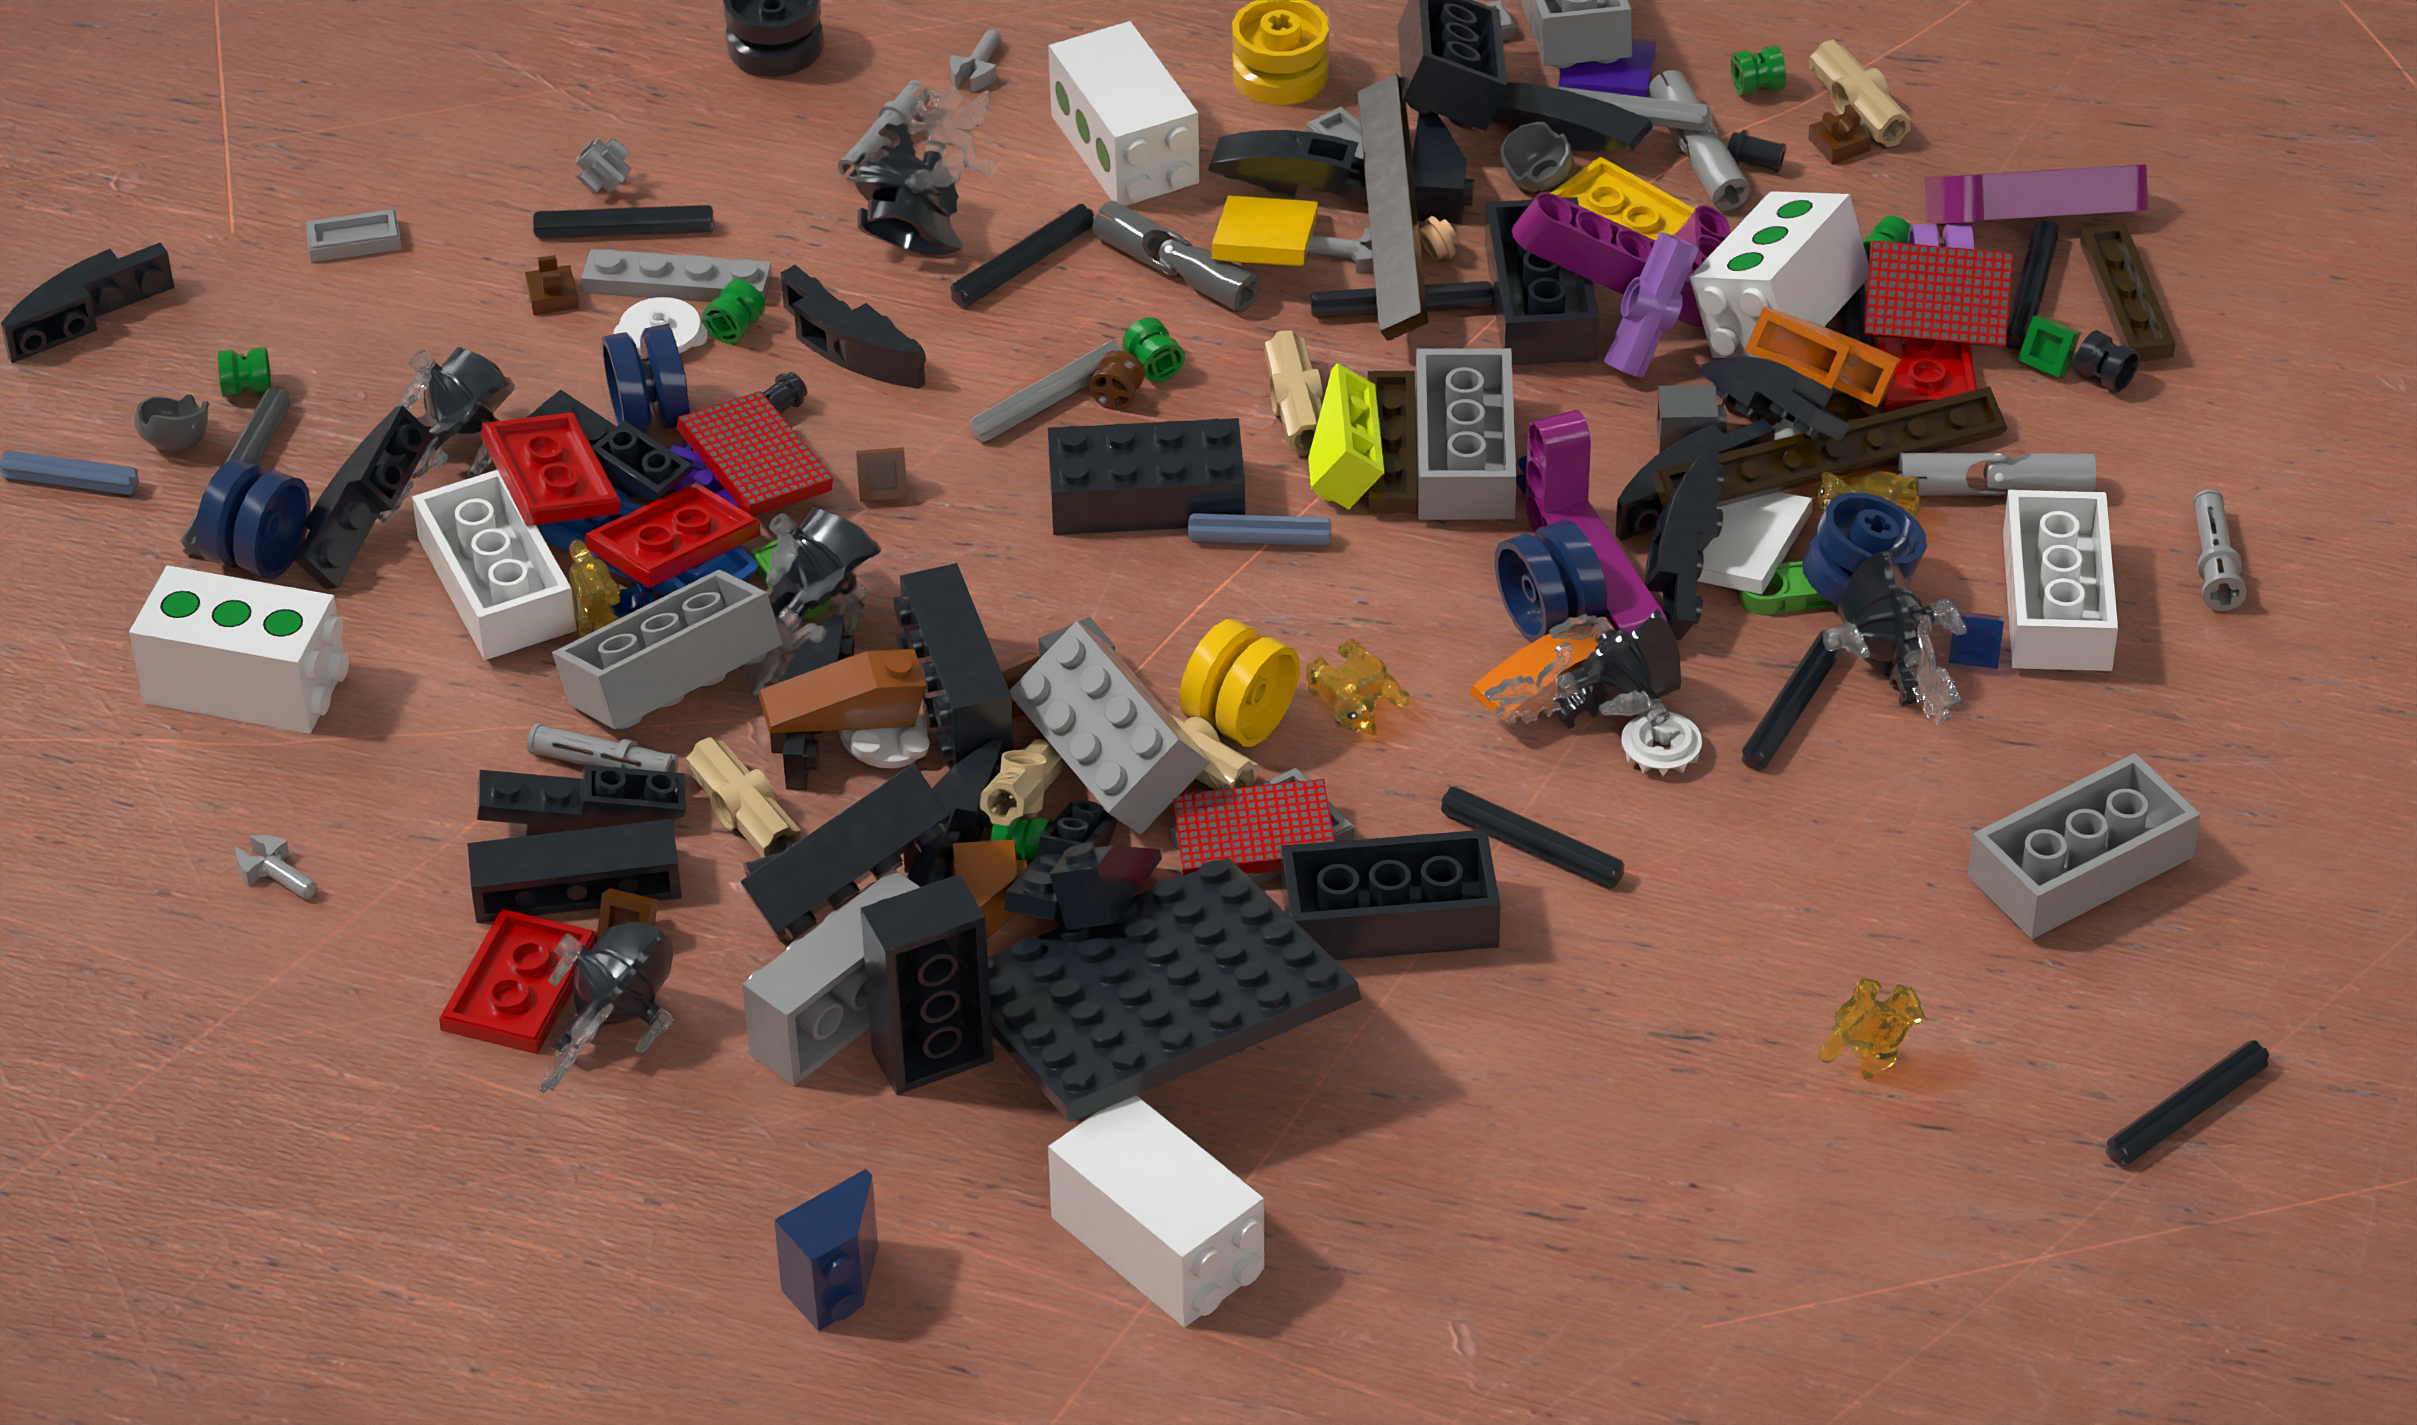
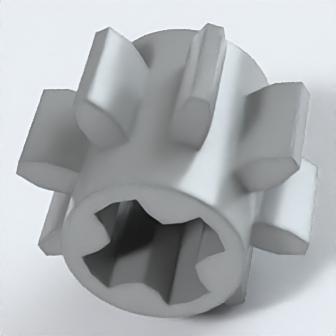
[575,137,631,193]

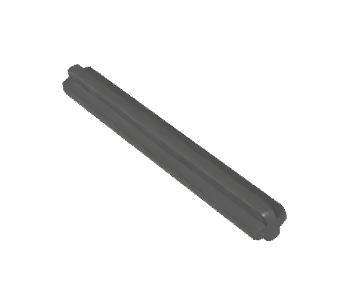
[180,387,291,558]

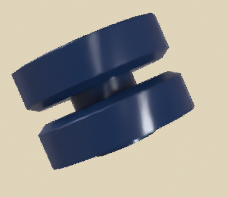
[601,324,690,434]
[195,459,311,579]
[1802,493,1927,606]
[1494,519,1607,642]

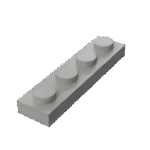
[581,249,772,302]

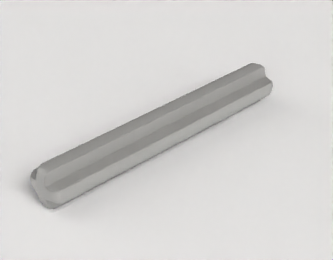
[1556,87,1713,132]
[970,341,1125,443]

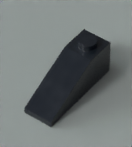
[1412,112,1475,224]
[1049,843,1162,930]

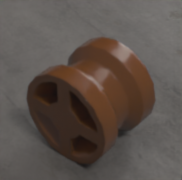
[1089,350,1146,410]

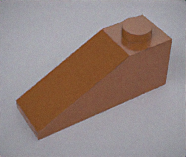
[759,649,926,733]

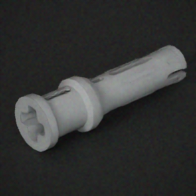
[2193,489,2247,611]

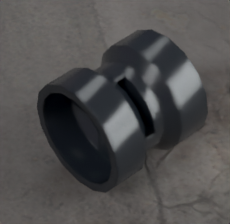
[2074,330,2140,393]

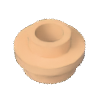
[1419,216,1458,261]

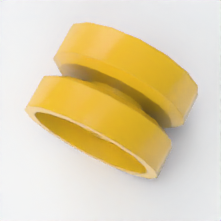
[1232,0,1329,105]
[1179,619,1300,747]

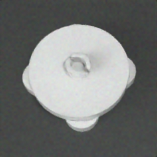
[614,297,708,355]
[839,706,930,768]

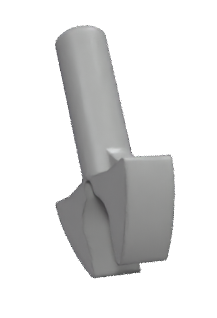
[950,29,1001,93]
[1307,227,1374,274]
[235,835,317,899]

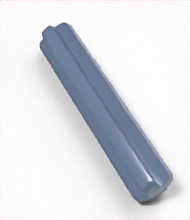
[0,450,139,495]
[1188,513,1331,546]

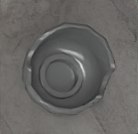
[1500,122,1574,192]
[134,394,209,451]

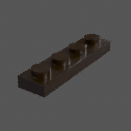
[2079,224,2175,361]
[1368,371,1417,514]

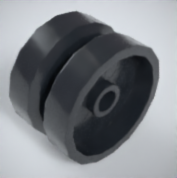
[723,0,824,76]

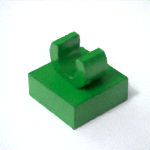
[2017,315,2081,378]

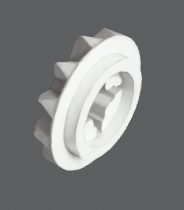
[1621,711,1702,776]

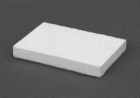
[1697,492,1812,595]

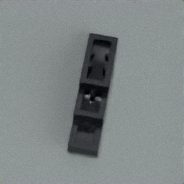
[1491,82,1653,152]

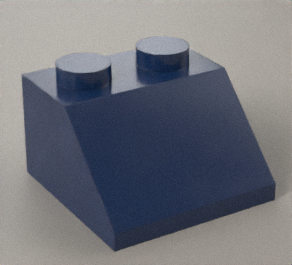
[774,1169,878,1331]

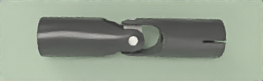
[1092,200,1260,313]

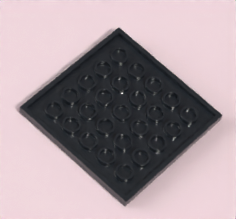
[988,857,1361,1123]

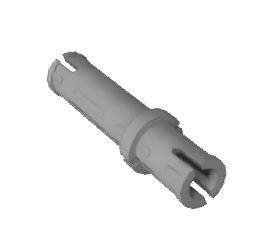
[837,80,931,183]
[527,723,678,773]

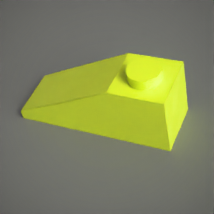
[1308,363,1384,509]

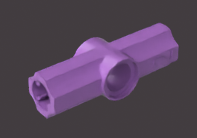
[1604,232,1699,378]

